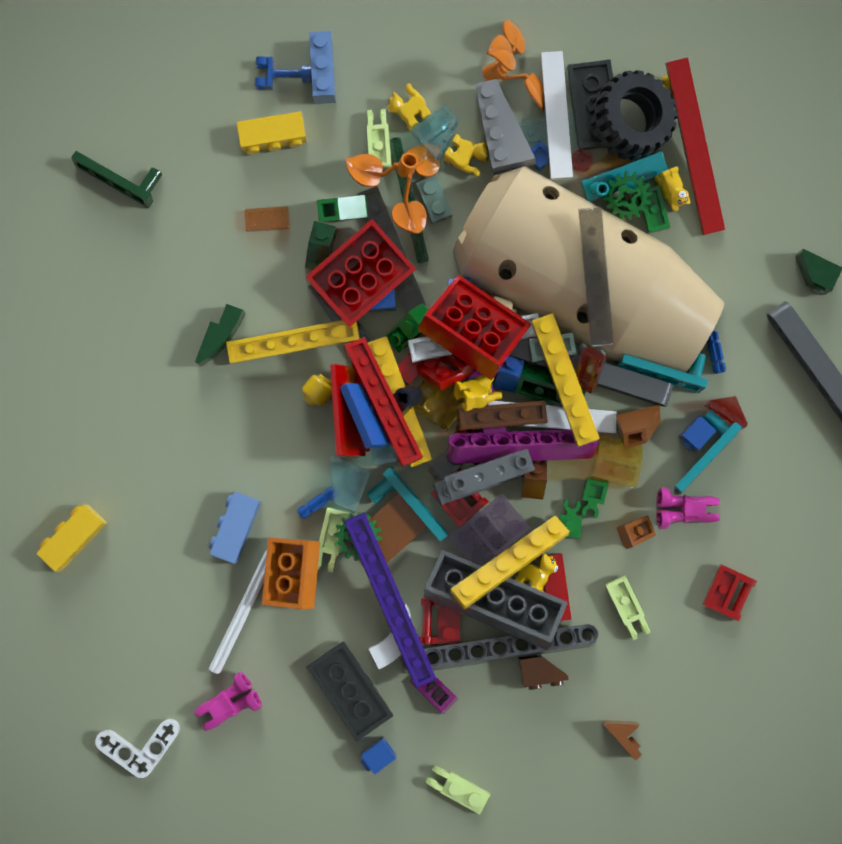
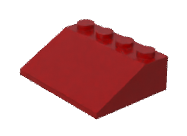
[305,219,416,328]
[418,275,531,380]
[330,364,370,459]

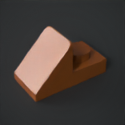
[617,515,656,549]
[602,720,642,761]

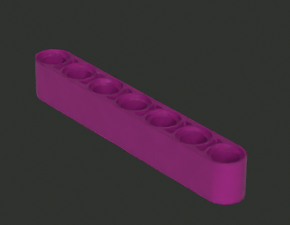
[446,430,599,464]

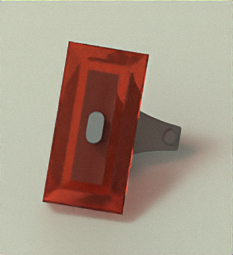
[575,344,607,394]

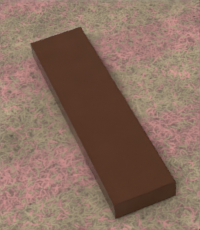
[457,401,548,431]

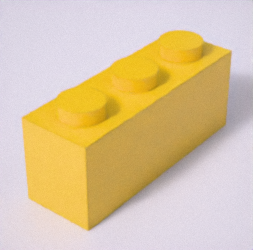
[237,111,307,155]
[36,504,107,572]

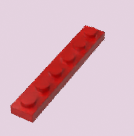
[343,337,423,468]

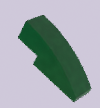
[195,304,246,366]

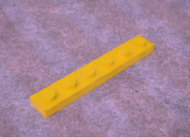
[531,313,600,447]
[226,320,360,364]
[368,336,432,468]
[450,515,570,609]

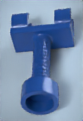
[255,56,312,90]

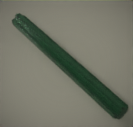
[390,137,429,263]

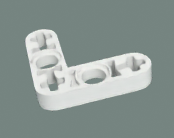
[95,719,180,778]

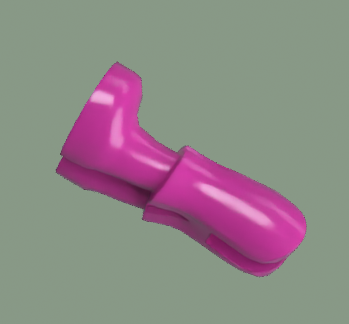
[656,487,720,529]
[193,671,262,731]

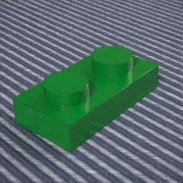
[638,185,670,234]

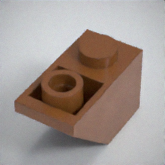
[616,405,661,448]

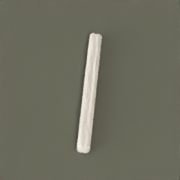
[209,550,267,674]

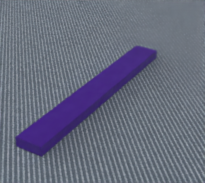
[344,512,437,688]

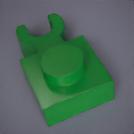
[581,477,609,519]
[559,499,582,539]

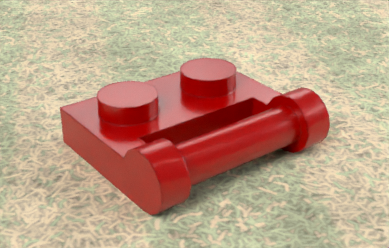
[416,355,473,391]
[430,468,489,527]
[702,564,757,621]
[420,598,461,644]

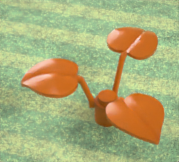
[482,19,545,112]
[345,145,441,234]

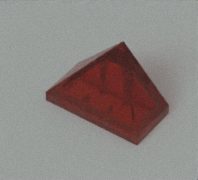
[704,396,748,429]

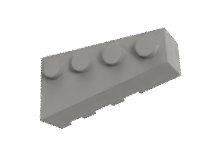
[475,79,536,174]

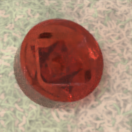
[571,149,593,172]

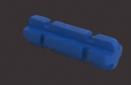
[707,331,726,374]
[297,486,337,519]

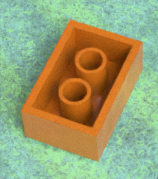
[262,537,320,610]

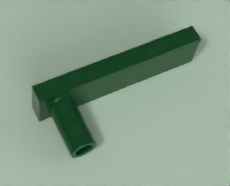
[71,151,163,208]

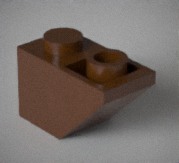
[521,460,547,500]
[518,655,569,690]

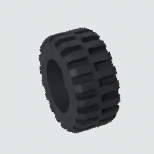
[589,70,678,160]

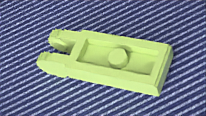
[367,109,391,169]
[318,507,349,573]
[605,575,650,641]
[426,765,490,815]

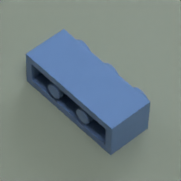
[309,31,336,104]
[209,491,262,564]

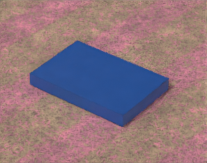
[340,383,391,449]

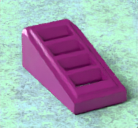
[410,677,458,714]

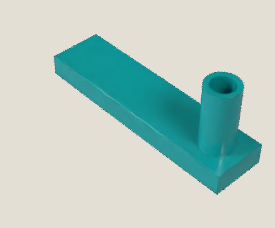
[580,151,668,202]
[617,353,708,394]
[674,410,742,495]
[367,467,449,542]

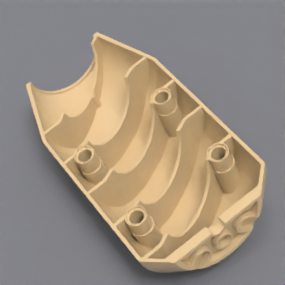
[453,166,724,373]

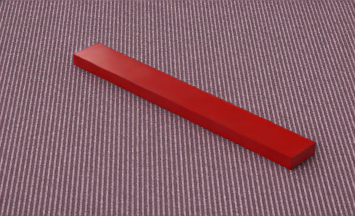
[665,57,726,235]

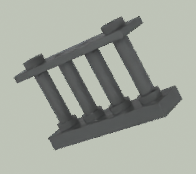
[433,449,535,506]

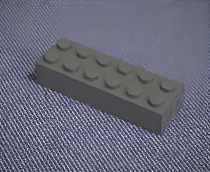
[424,550,568,650]

